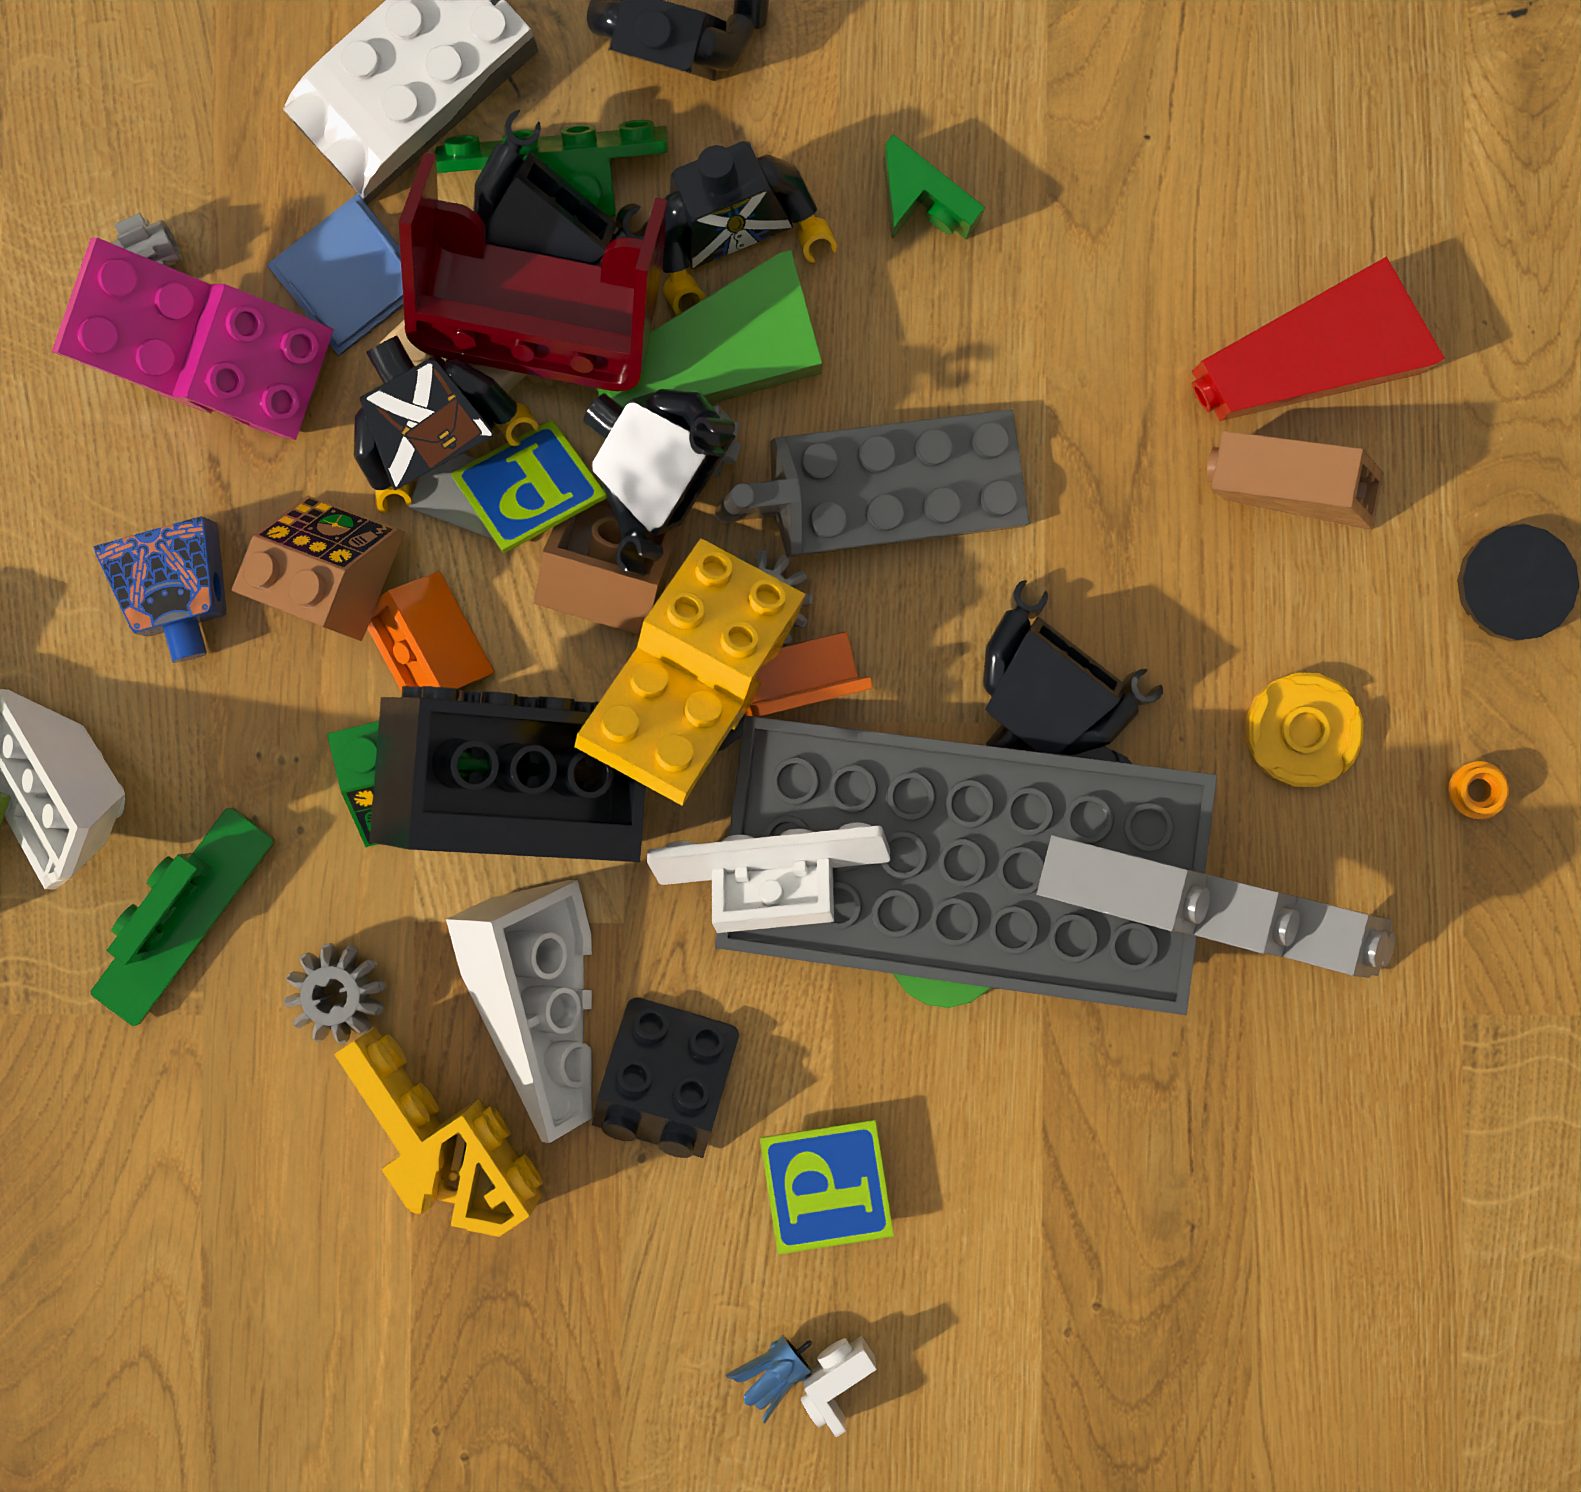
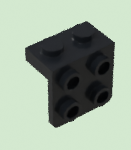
[592,997,739,1158]

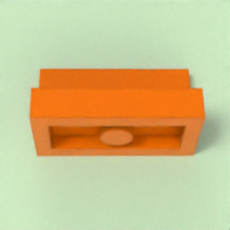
[367,571,495,692]
[745,632,873,716]

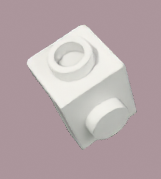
[801,1336,877,1438]

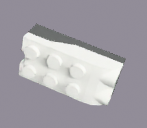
[283,0,538,205]

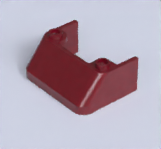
[399,152,668,391]

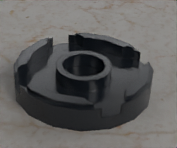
[1457,524,1579,641]

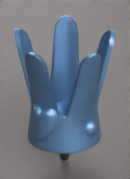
[725,1335,812,1424]

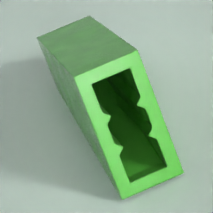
[597,250,822,408]

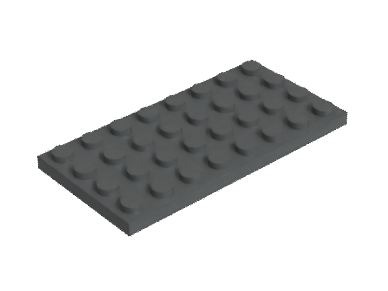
[715,716,1217,1015]

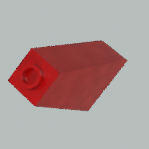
[1192,256,1445,421]

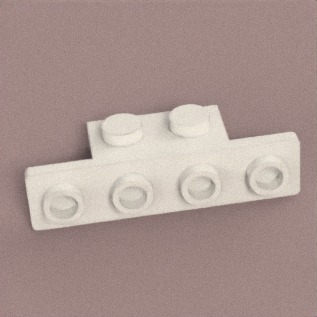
[647,823,890,933]

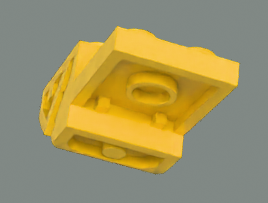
[575,538,806,805]
[334,1028,543,1237]

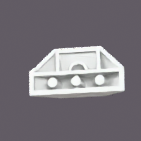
[0,689,125,889]

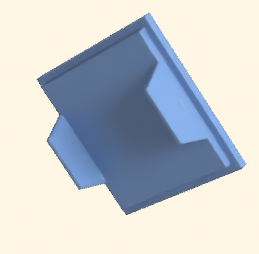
[267,193,403,356]

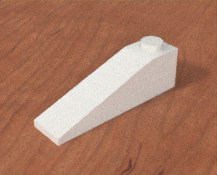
[446,880,592,1143]

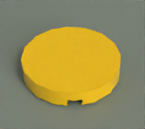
[1245,673,1364,787]

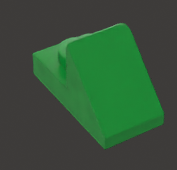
[883,134,985,239]

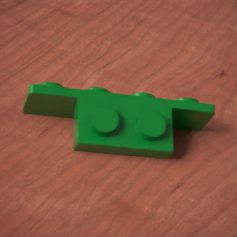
[434,120,668,216]
[91,808,275,1026]

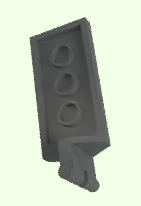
[715,409,1030,558]

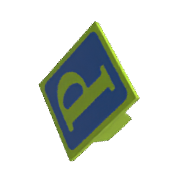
[450,420,607,554]
[760,1119,894,1255]

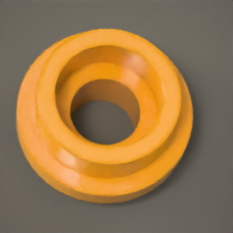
[1448,761,1509,819]

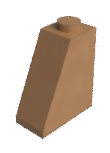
[1207,431,1384,530]

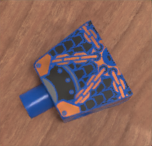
[93,516,226,663]

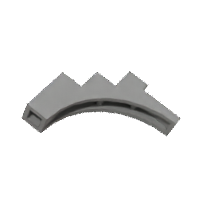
[1036,835,1396,978]

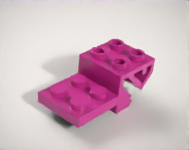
[52,237,334,440]

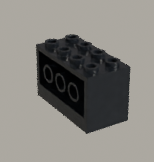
[370,686,646,862]

